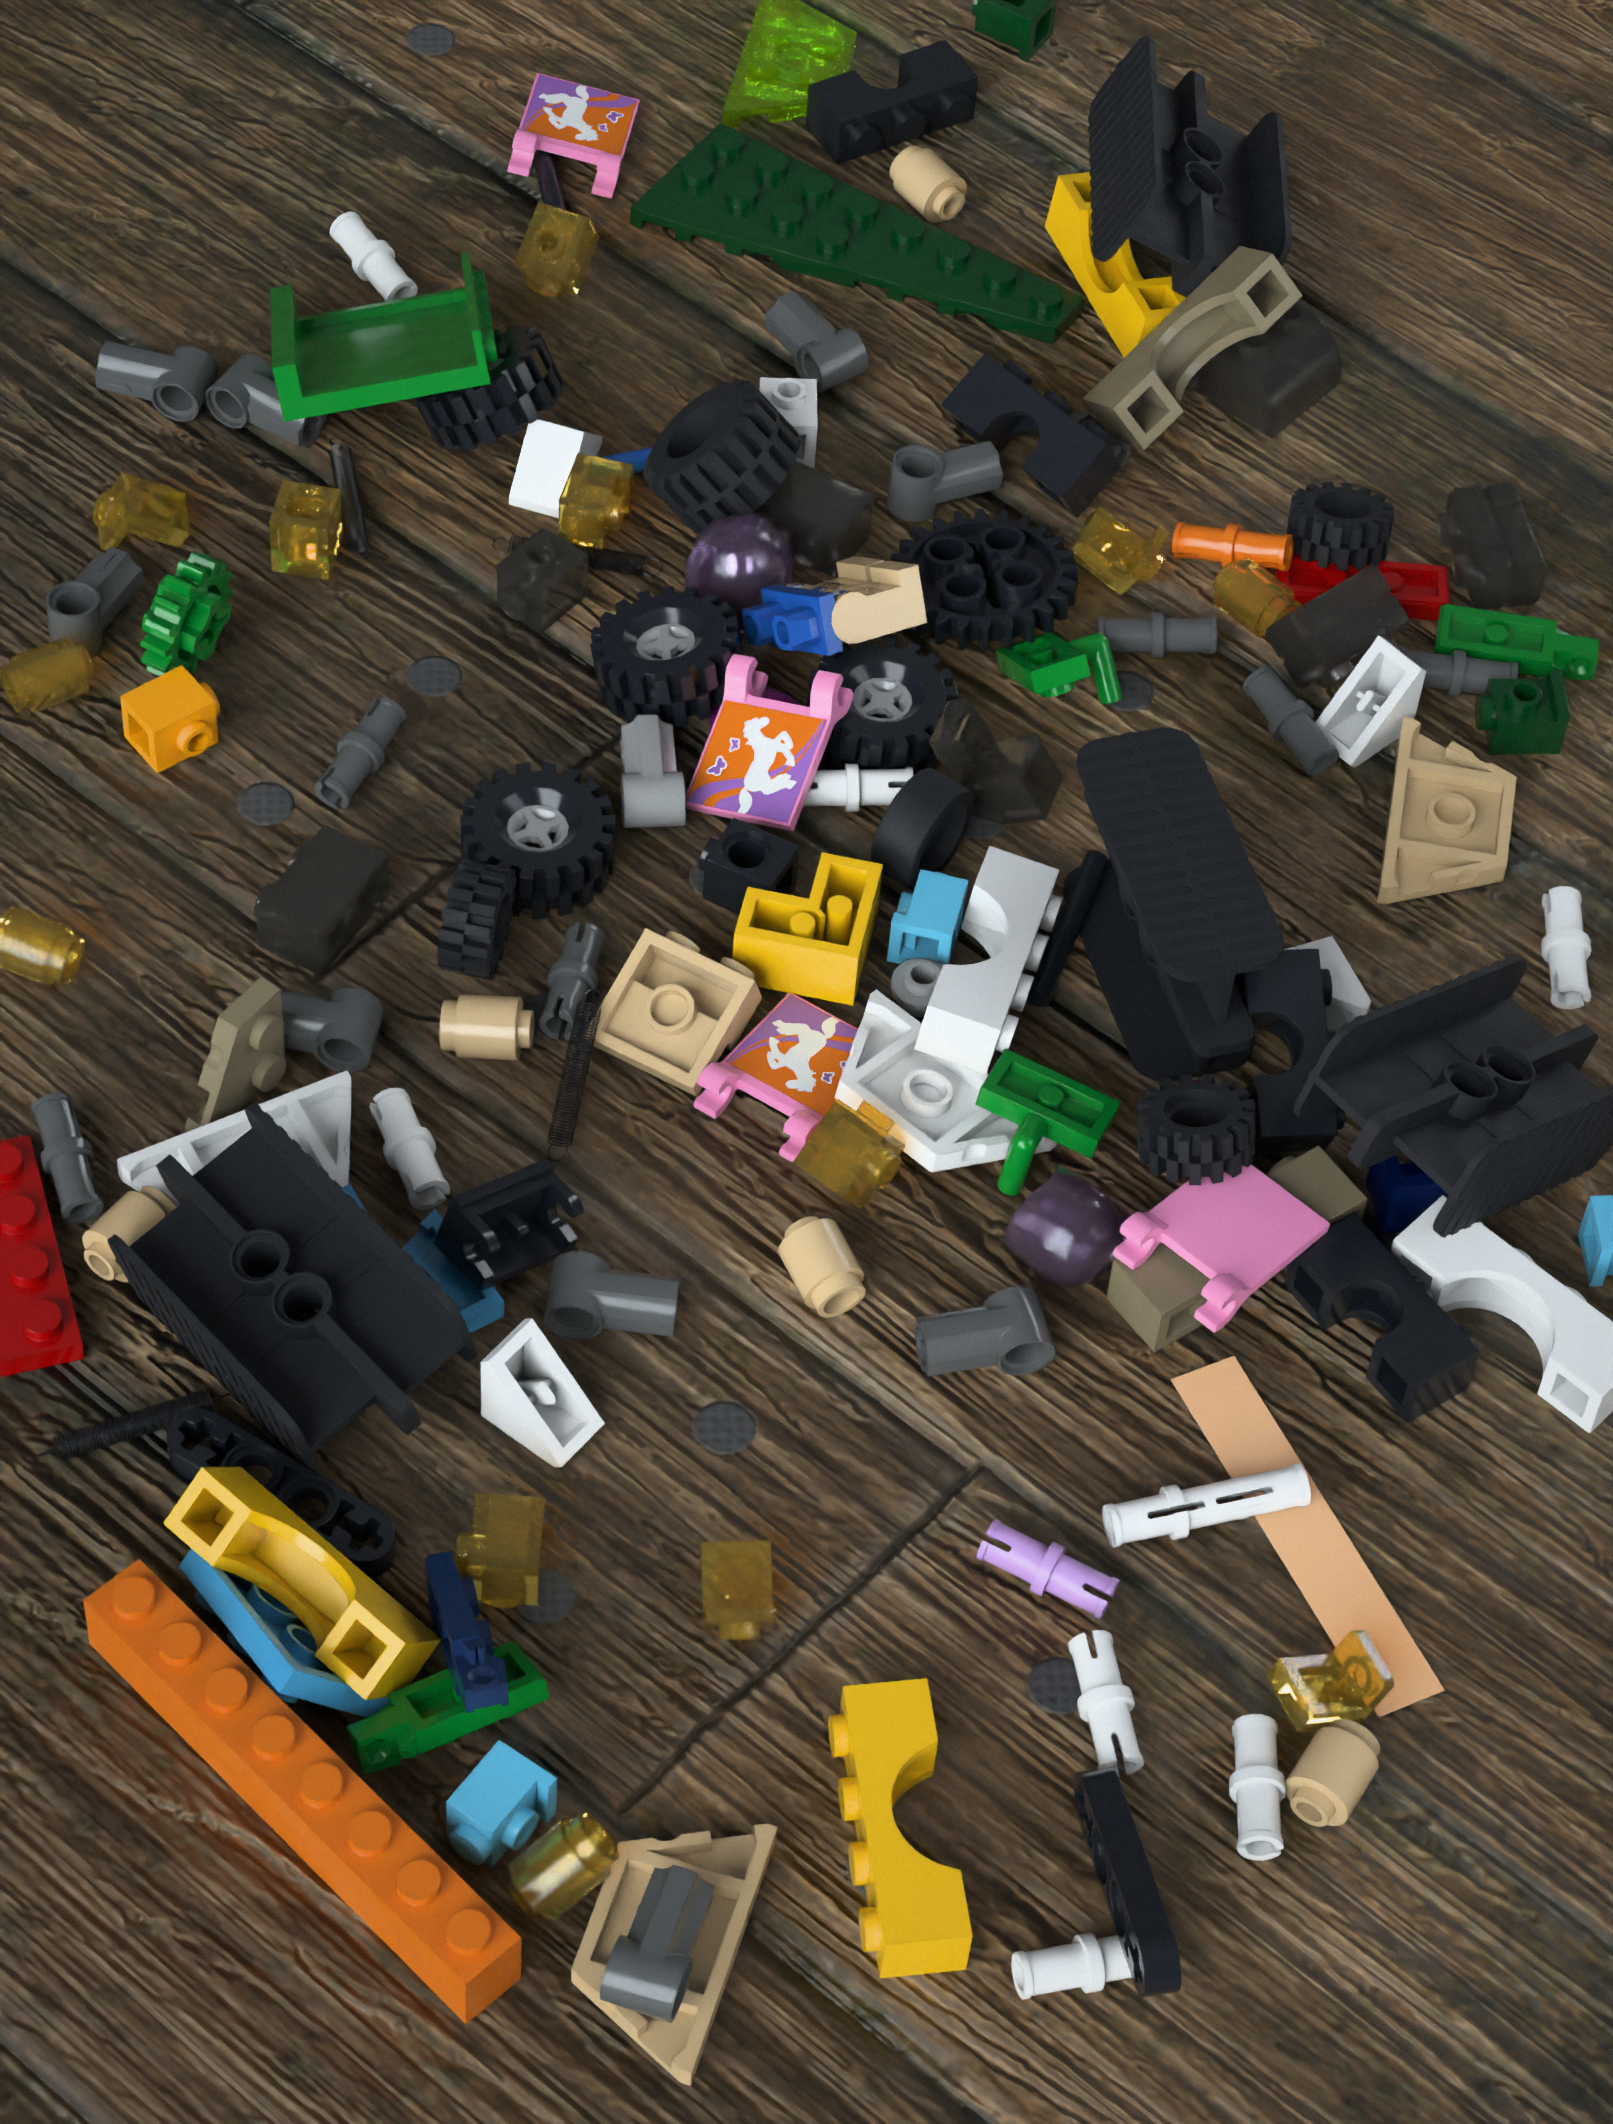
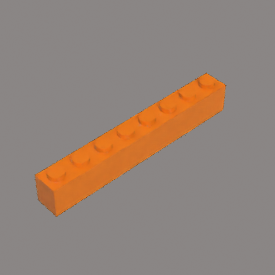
[83,1559,522,2024]

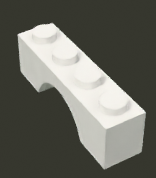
[914,846,1063,1074]
[1391,1195,1613,1434]

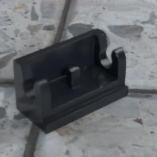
[433,1158,584,1292]

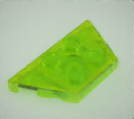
[722,0,857,128]

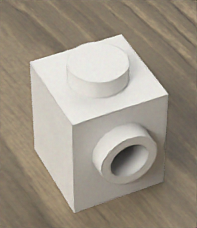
[759,377,818,468]

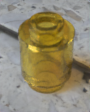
[1213,558,1301,641]
[0,636,95,713]
[0,906,85,986]
[509,1813,619,1920]

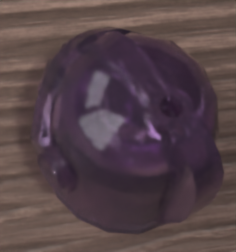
[685,513,794,634]

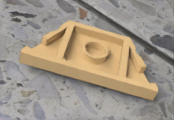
[1376,716,1517,904]
[571,1824,778,2086]

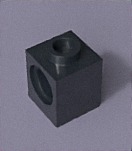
[699,818,800,914]

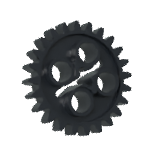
[891,509,1078,652]

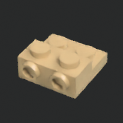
[585,928,762,1097]

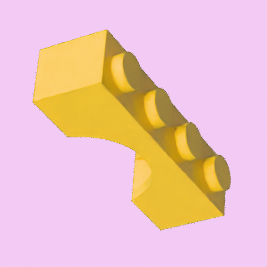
[1045,172,1186,358]
[163,1467,442,1700]
[828,1678,973,1979]

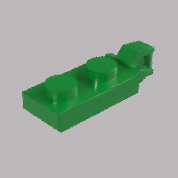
[1433,604,1599,680]
[347,1641,549,1774]

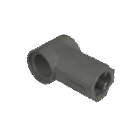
[765,291,869,394]
[95,341,219,422]
[205,354,327,449]
[886,441,1003,522]
[46,547,144,661]
[281,988,384,1073]
[543,1251,681,1340]
[914,1286,1055,1377]
[599,1865,714,2023]

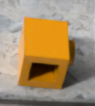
[120,665,221,774]

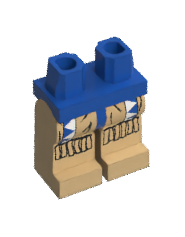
[742,556,927,656]

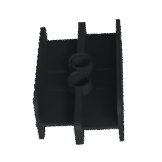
[1088,36,1293,297]
[1063,727,1284,1081]
[1293,955,1613,1238]
[107,1103,477,1472]

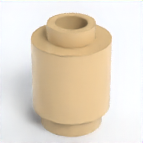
[889,145,967,223]
[439,994,535,1061]
[82,1186,176,1282]
[778,1216,866,1318]
[1285,1718,1380,1827]

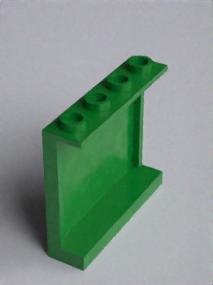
[270,252,499,422]

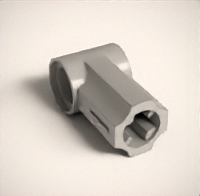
[620,715,685,828]

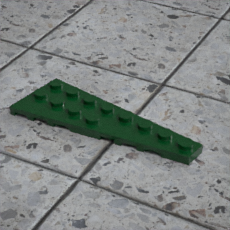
[630,123,1084,344]

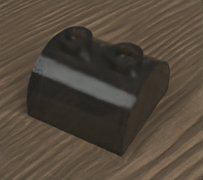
[1187,303,1342,439]

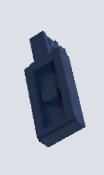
[424,1551,509,1713]

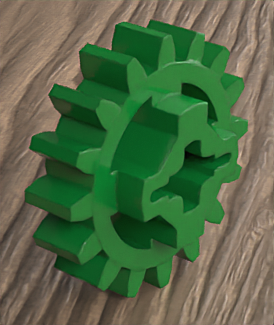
[140,552,233,676]

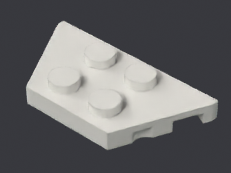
[835,989,1057,1173]
[117,1070,352,1208]

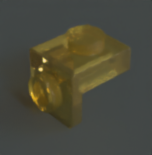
[93,472,191,551]
[1069,506,1170,595]
[700,1540,776,1640]
[1266,1630,1394,1732]

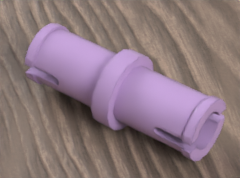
[976,1518,1120,1620]

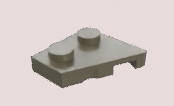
[185,976,286,1132]

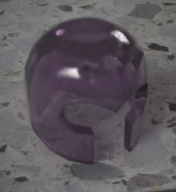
[1004,1164,1130,1287]

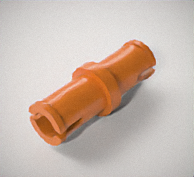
[1172,522,1294,572]

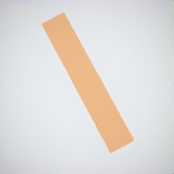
[1170,1356,1445,1717]

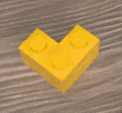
[732,852,883,1006]

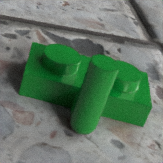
[995,632,1123,704]
[975,1048,1121,1196]

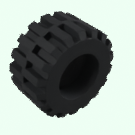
[644,379,800,535]

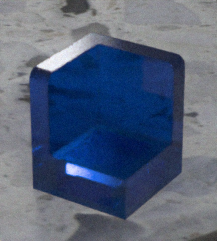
[1366,1155,1449,1234]

